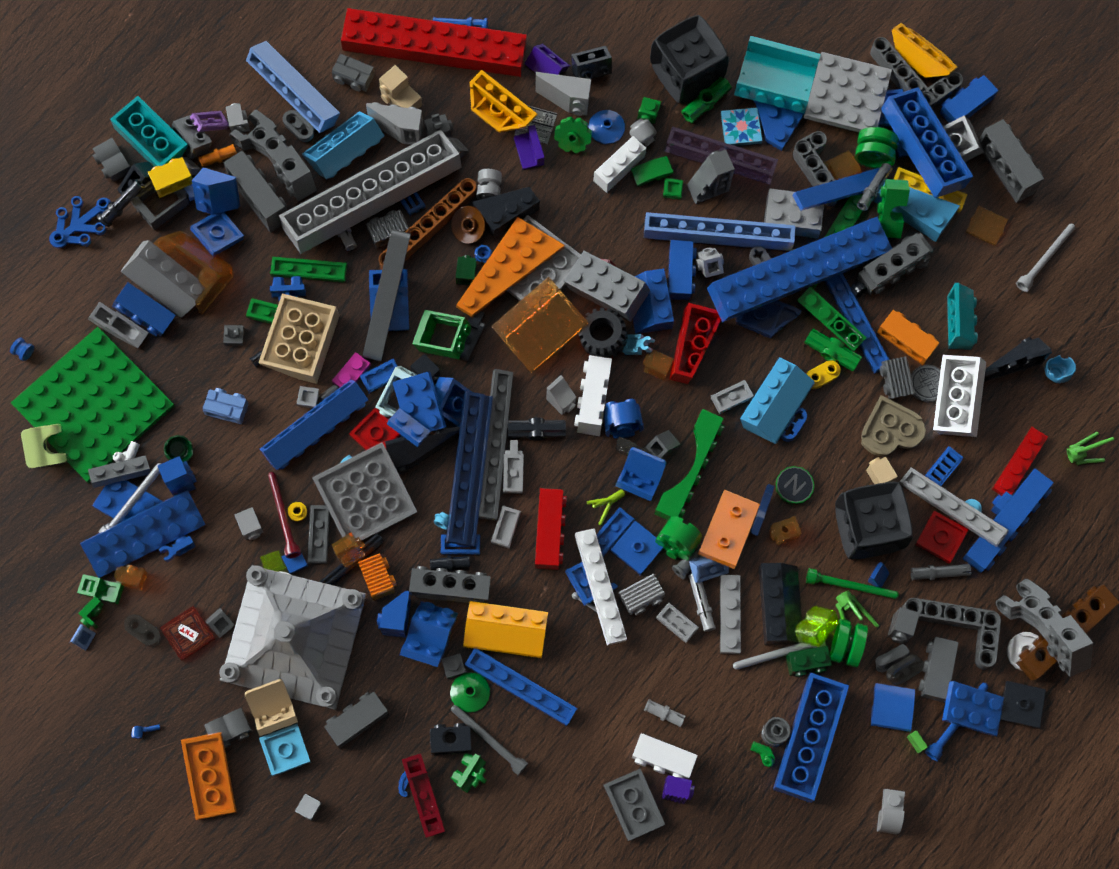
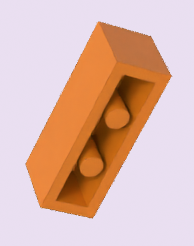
[877,310,939,365]

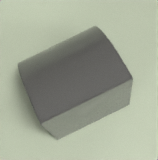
[646,430,681,459]

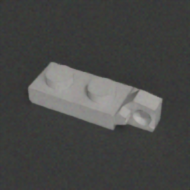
[503,440,523,494]

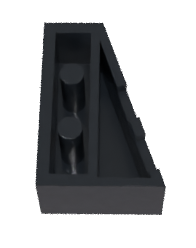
[473,187,540,239]

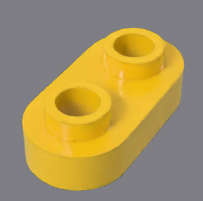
[807,360,841,389]

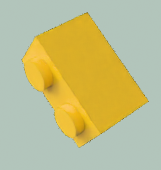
[148,157,193,198]

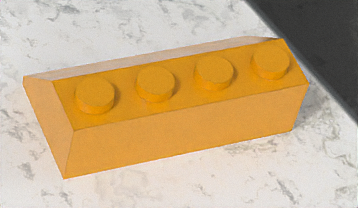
[463,601,548,658]

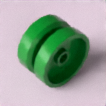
[854,127,899,169]
[830,618,868,668]

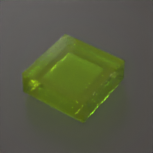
[260,550,285,572]

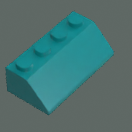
[110,96,188,167]

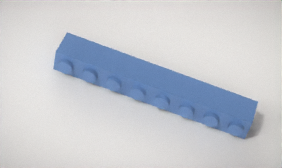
[643,212,795,251]

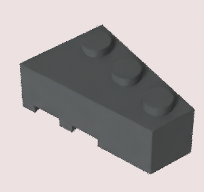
[687,150,735,204]

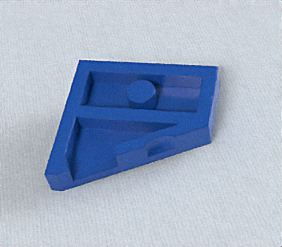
[565,562,617,606]

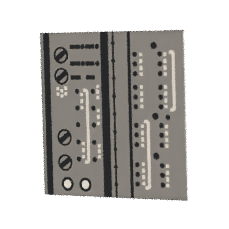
[514,105,557,144]

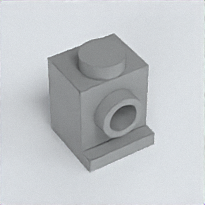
[226,103,250,132]

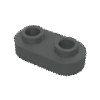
[283,110,314,142]

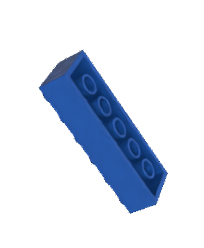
[881,87,973,198]
[773,673,849,803]

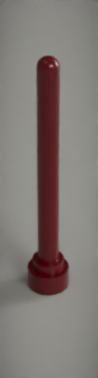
[268,472,301,559]

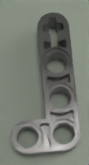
[793,131,839,206]

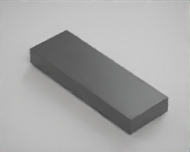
[307,505,330,564]

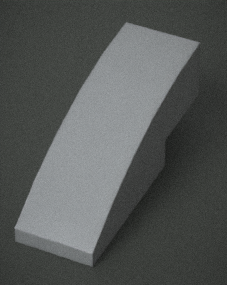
[88,302,149,348]

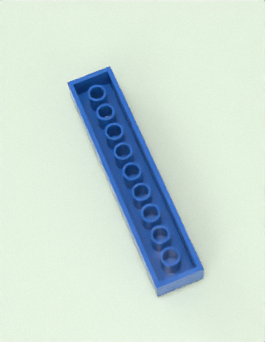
[707,217,892,322]

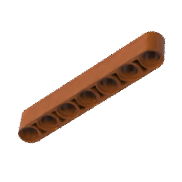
[379,178,477,270]

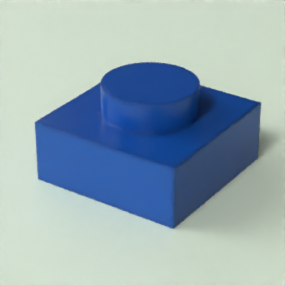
[991,491,1012,515]

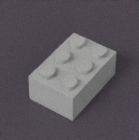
[764,189,824,238]

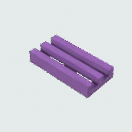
[190,111,229,132]

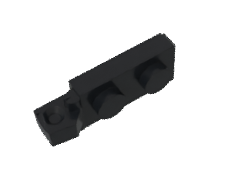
[459,311,485,362]

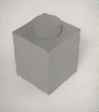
[235,507,263,540]

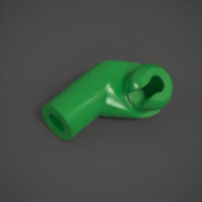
[750,741,775,767]

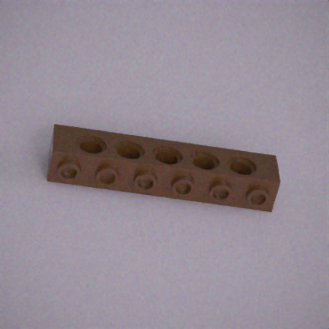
[1016,585,1119,681]

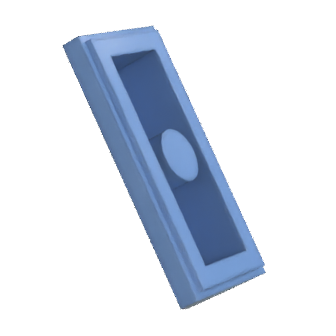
[689,556,729,583]

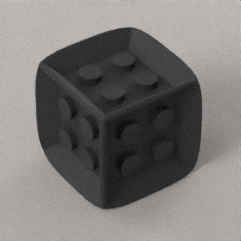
[650,15,729,104]
[835,482,913,559]

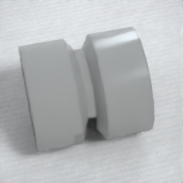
[476,169,502,200]

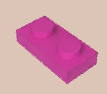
[332,352,371,388]

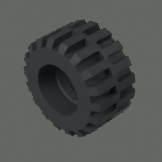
[578,308,628,358]

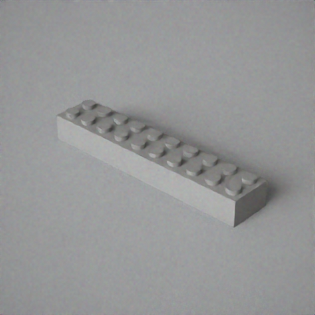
[279,130,462,254]

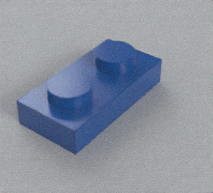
[387,408,430,447]

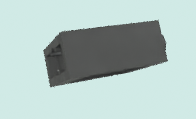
[131,180,189,230]

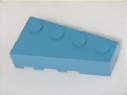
[874,184,960,242]

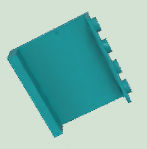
[734,36,821,114]

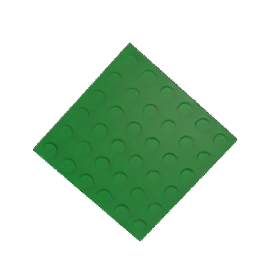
[11,326,175,484]

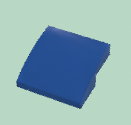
[871,683,915,732]

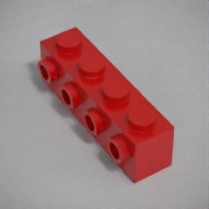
[535,488,567,570]

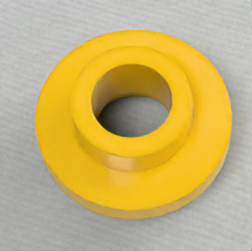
[288,502,307,521]

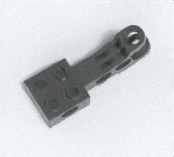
[229,110,317,201]
[996,579,1093,677]

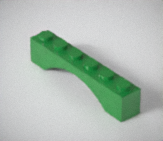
[654,409,725,520]

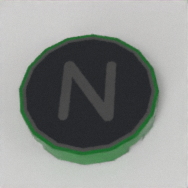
[776,466,814,504]

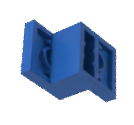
[400,601,458,667]

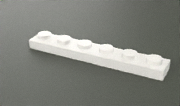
[575,529,627,646]

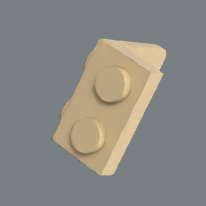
[245,679,298,736]

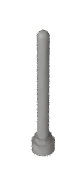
[1016,224,1075,292]
[99,463,162,533]
[733,633,826,670]

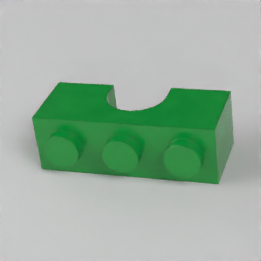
[877,179,910,238]

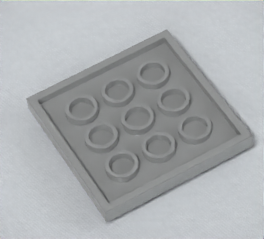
[804,52,892,132]
[481,215,581,315]
[312,442,417,547]

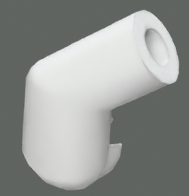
[113,441,140,462]

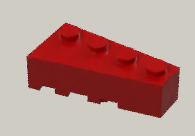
[670,303,721,384]

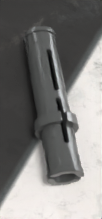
[857,163,893,211]
[911,563,971,580]

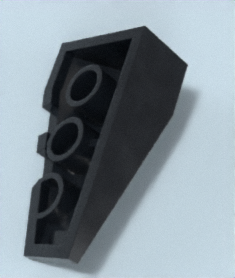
[984,337,1052,382]
[385,426,460,474]

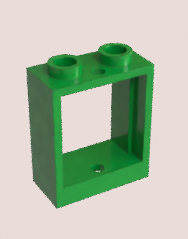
[412,310,471,359]

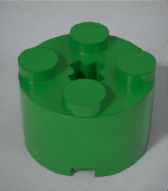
[655,516,702,560]

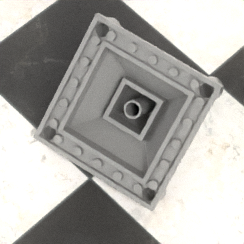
[219,565,367,710]

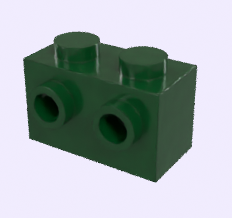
[786,646,832,677]

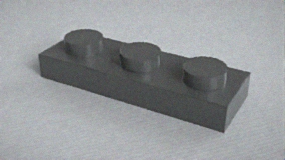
[88,455,150,488]

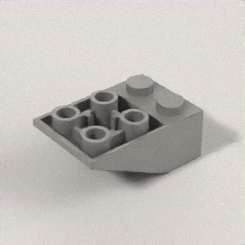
[366,102,423,145]

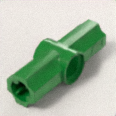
[681,77,732,123]
[804,329,862,371]

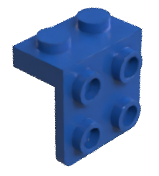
[616,447,667,501]

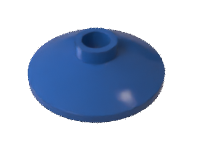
[588,110,625,144]

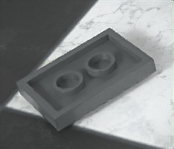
[603,769,665,841]

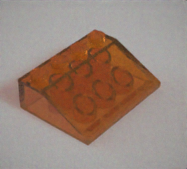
[491,276,588,373]

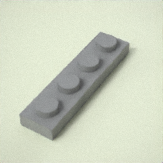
[720,575,741,654]

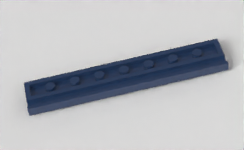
[446,391,493,547]

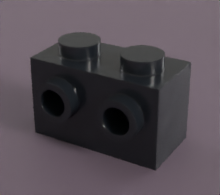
[571,46,612,79]

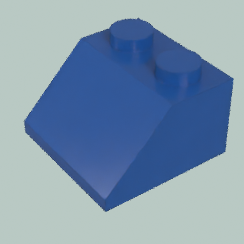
[192,168,240,214]
[435,377,472,427]
[377,591,411,638]

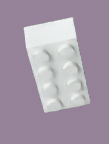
[933,355,986,437]

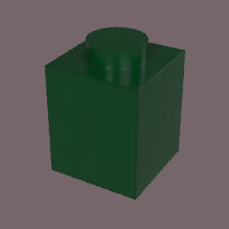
[455,255,477,286]

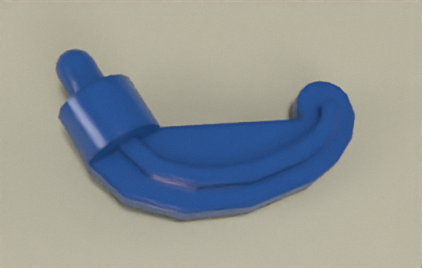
[398,772,408,797]

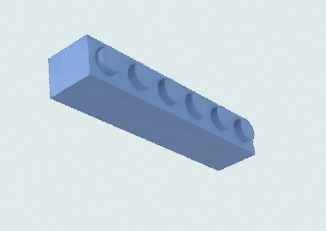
[246,41,340,133]

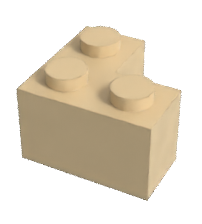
[379,65,422,109]

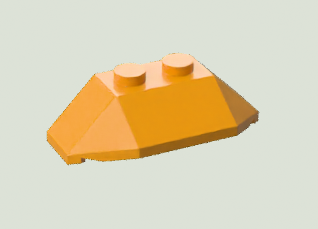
[892,23,957,78]
[470,70,537,133]

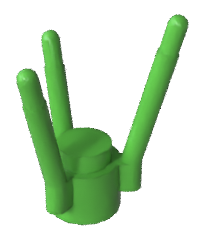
[1067,432,1115,465]
[835,590,879,627]

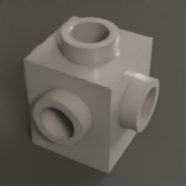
[696,248,724,278]

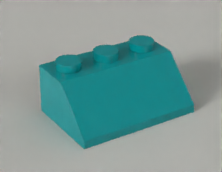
[947,283,978,350]

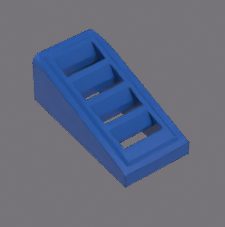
[925,446,964,486]

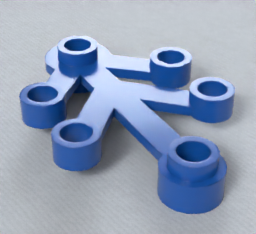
[49,196,110,248]

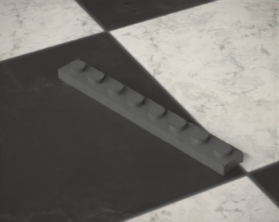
[478,369,513,521]

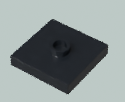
[1000,681,1046,729]

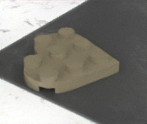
[861,395,926,457]

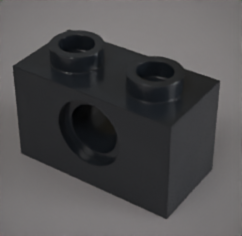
[430,723,472,755]

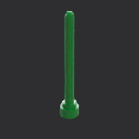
[806,568,899,599]

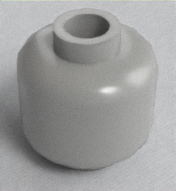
[629,118,657,146]

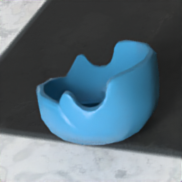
[1045,355,1076,383]

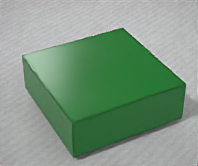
[663,178,683,200]

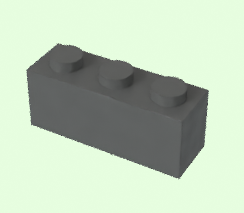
[919,637,958,703]
[324,692,389,749]

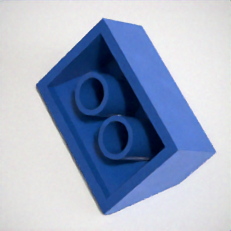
[633,269,674,334]

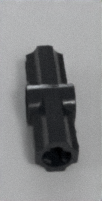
[508,418,566,441]

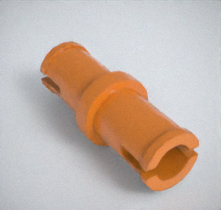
[199,144,237,168]

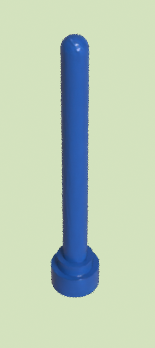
[925,683,988,761]

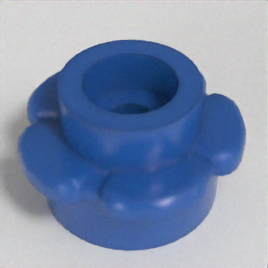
[474,245,493,263]

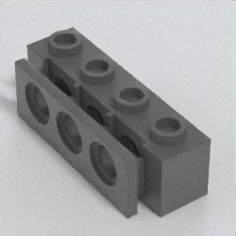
[857,233,934,296]
[409,566,491,604]

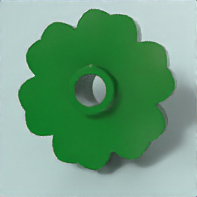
[554,117,592,153]

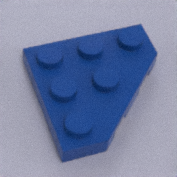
[753,100,806,151]

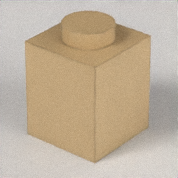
[866,457,898,484]

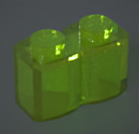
[795,606,838,647]

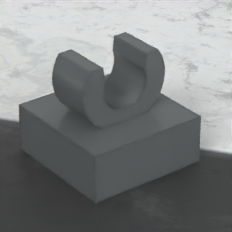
[223,325,244,346]

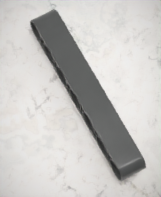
[363,229,411,361]

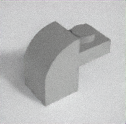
[877,789,905,835]

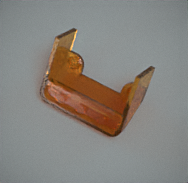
[153,231,234,314]

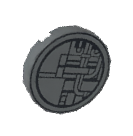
[911,365,941,403]

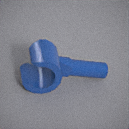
[131,725,160,739]

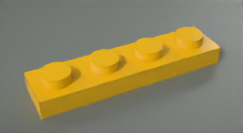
[893,167,967,213]

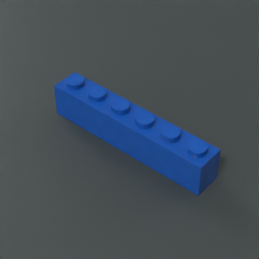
[260,380,368,470]
[962,468,1054,573]

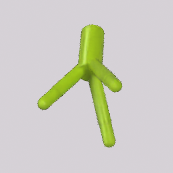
[587,489,625,525]

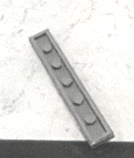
[900,467,1009,547]

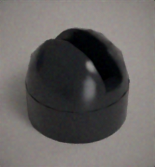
[851,281,867,298]

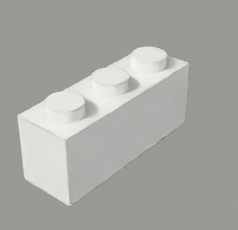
[593,136,646,193]
[632,733,697,779]

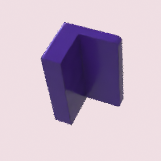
[525,44,570,75]
[514,125,544,170]

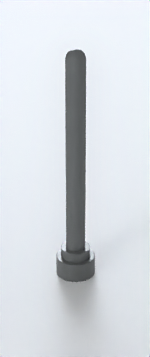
[451,705,529,776]

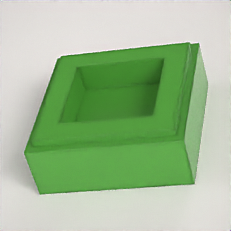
[907,731,927,753]

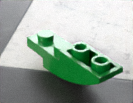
[797,286,867,351]

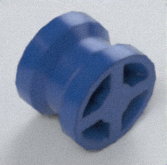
[10,337,34,361]

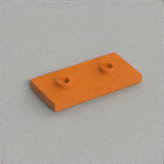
[698,490,760,569]
[181,732,237,820]

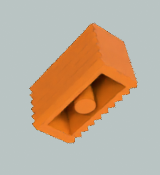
[358,553,397,601]

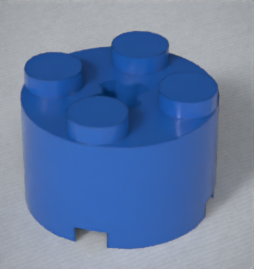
[603,399,644,439]

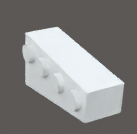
[574,355,612,436]

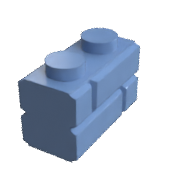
[203,388,248,424]

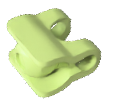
[21,424,67,468]

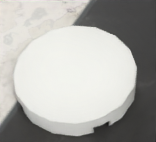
[1007,632,1042,671]

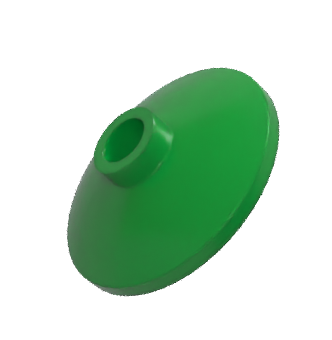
[450,673,490,712]

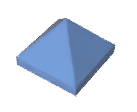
[70,624,96,651]

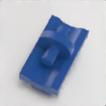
[270,276,306,301]

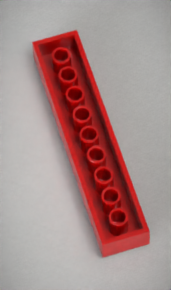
[341,8,527,77]

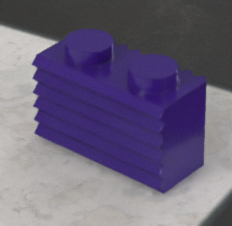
[662,775,695,804]

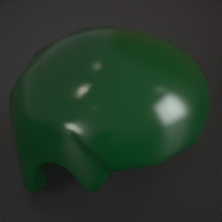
[164,435,193,462]

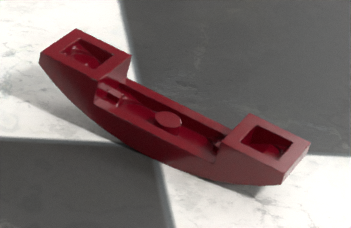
[402,753,445,838]

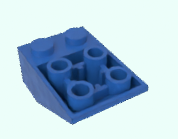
[369,269,409,331]

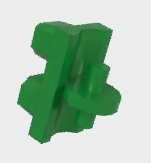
[451,753,487,793]

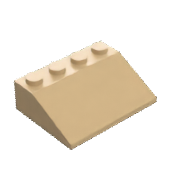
[259,294,340,384]

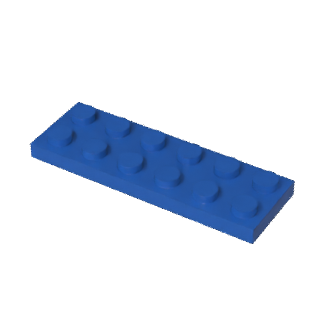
[80,489,205,578]

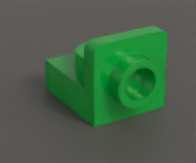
[637,97,661,124]
[78,596,104,630]

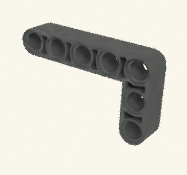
[870,37,963,109]
[902,598,1001,670]

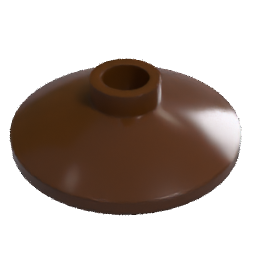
[451,206,486,243]

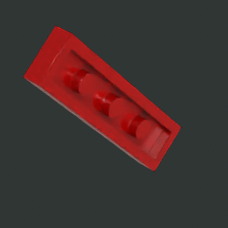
[992,427,1048,496]

